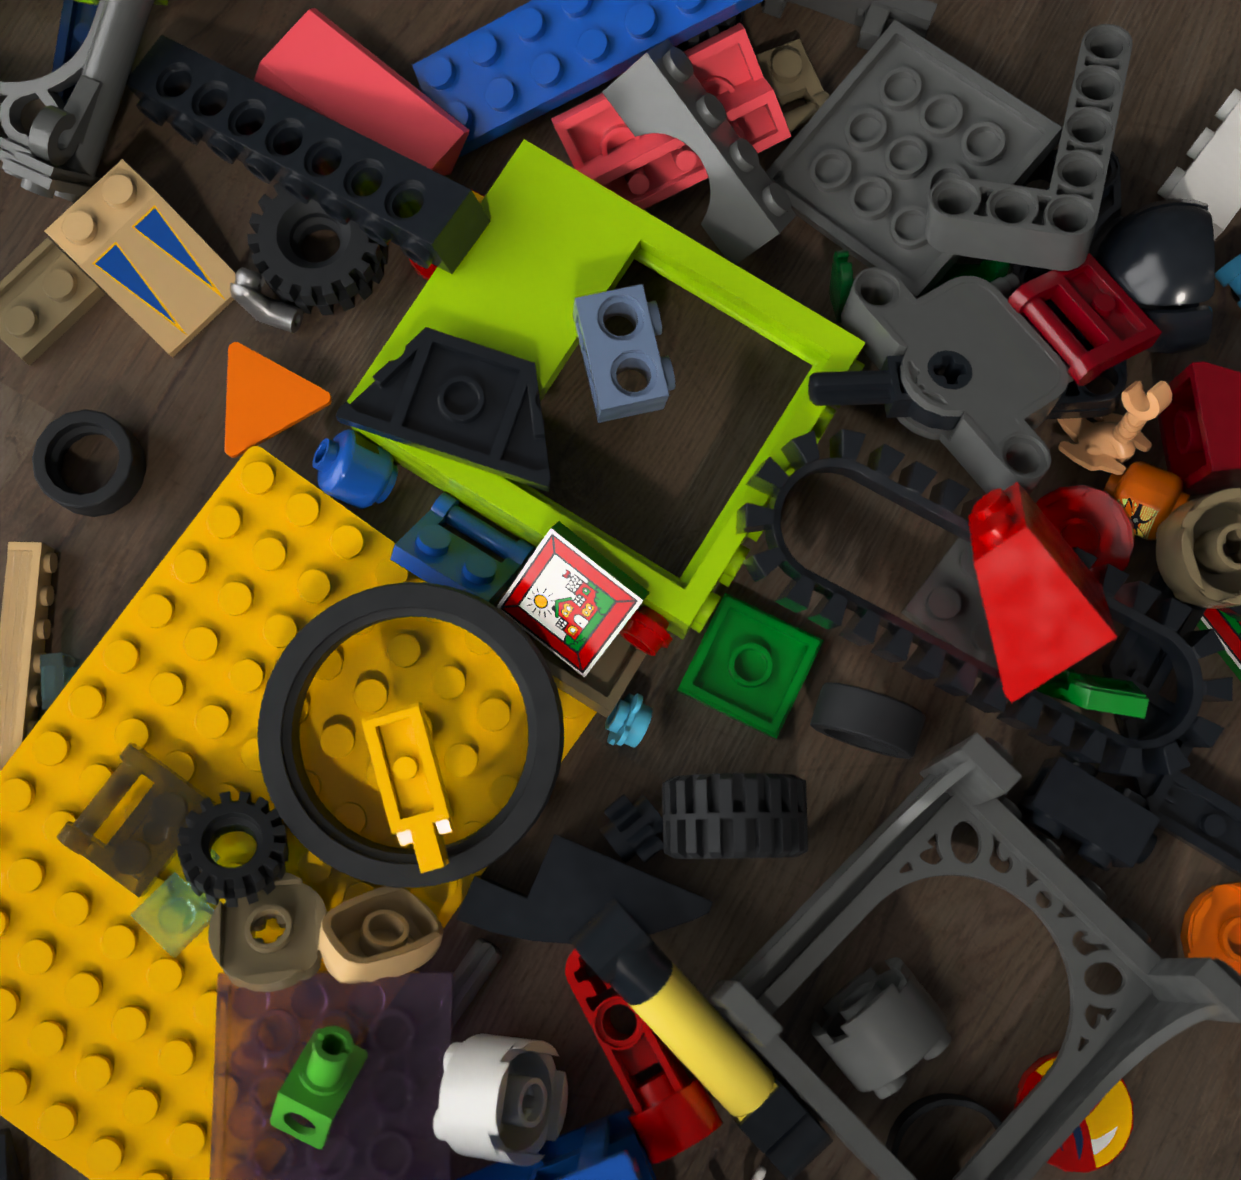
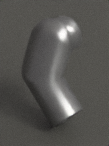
[230,268,303,333]

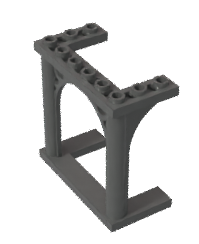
[704,733,1241,1180]

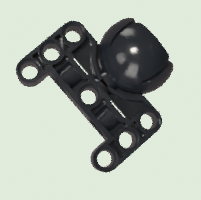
[1012,149,1215,419]

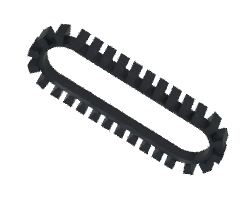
[736,429,1233,778]

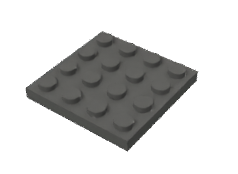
[766,20,1063,299]

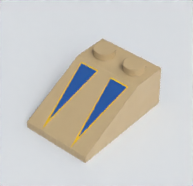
[45,159,236,358]

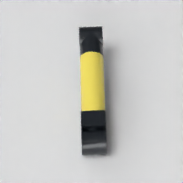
[569,897,834,1180]

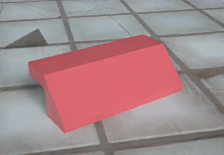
[254,8,470,176]
[551,23,792,210]

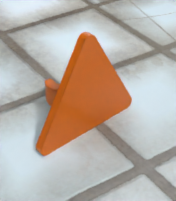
[224,342,332,458]

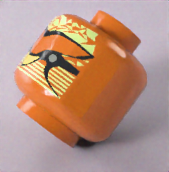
[1104,461,1190,541]

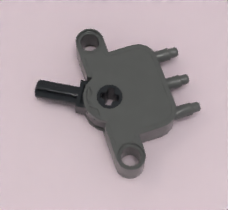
[808,267,1074,496]

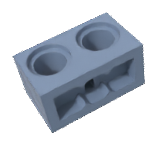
[573,284,675,423]

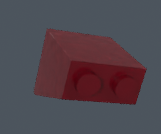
[1157,361,1241,496]

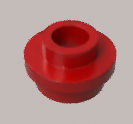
[619,606,673,656]

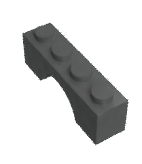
[602,39,797,265]

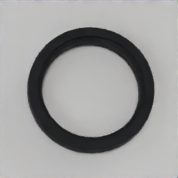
[258,582,564,888]

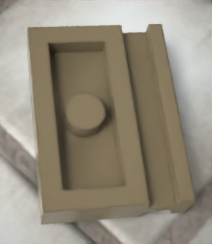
[0,237,105,365]

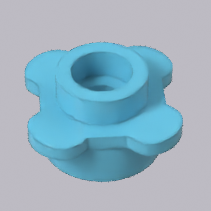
[605,693,653,748]

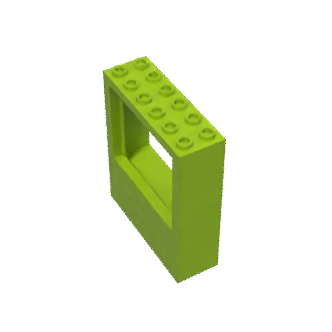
[347,139,866,640]

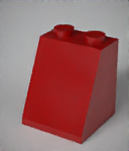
[968,481,1117,702]

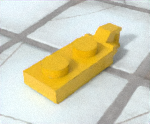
[362,702,454,873]

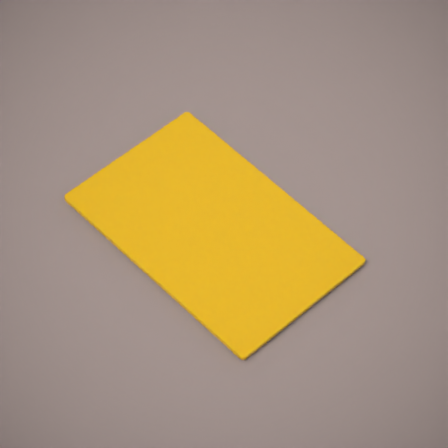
[0,446,597,1180]

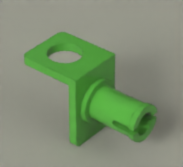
[270,1026,368,1149]

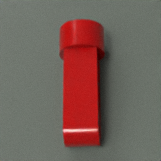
[565,949,723,1164]

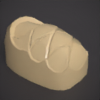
[318,886,443,984]

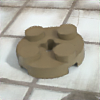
[208,872,328,992]

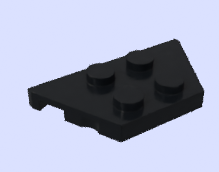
[336,327,551,492]

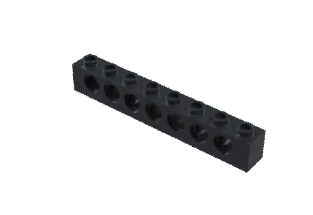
[126,34,491,274]

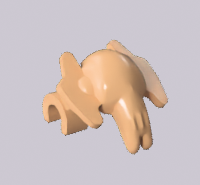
[1057,381,1172,475]

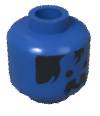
[312,429,398,509]

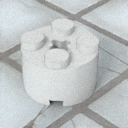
[433,1034,568,1166]

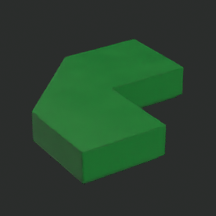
[1035,666,1149,719]

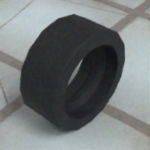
[32,409,146,517]
[810,682,926,759]

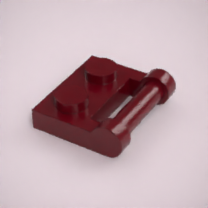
[1008,253,1162,386]

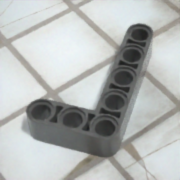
[926,24,1133,271]

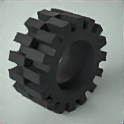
[177,791,289,907]

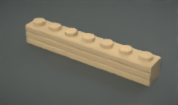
[0,542,58,771]

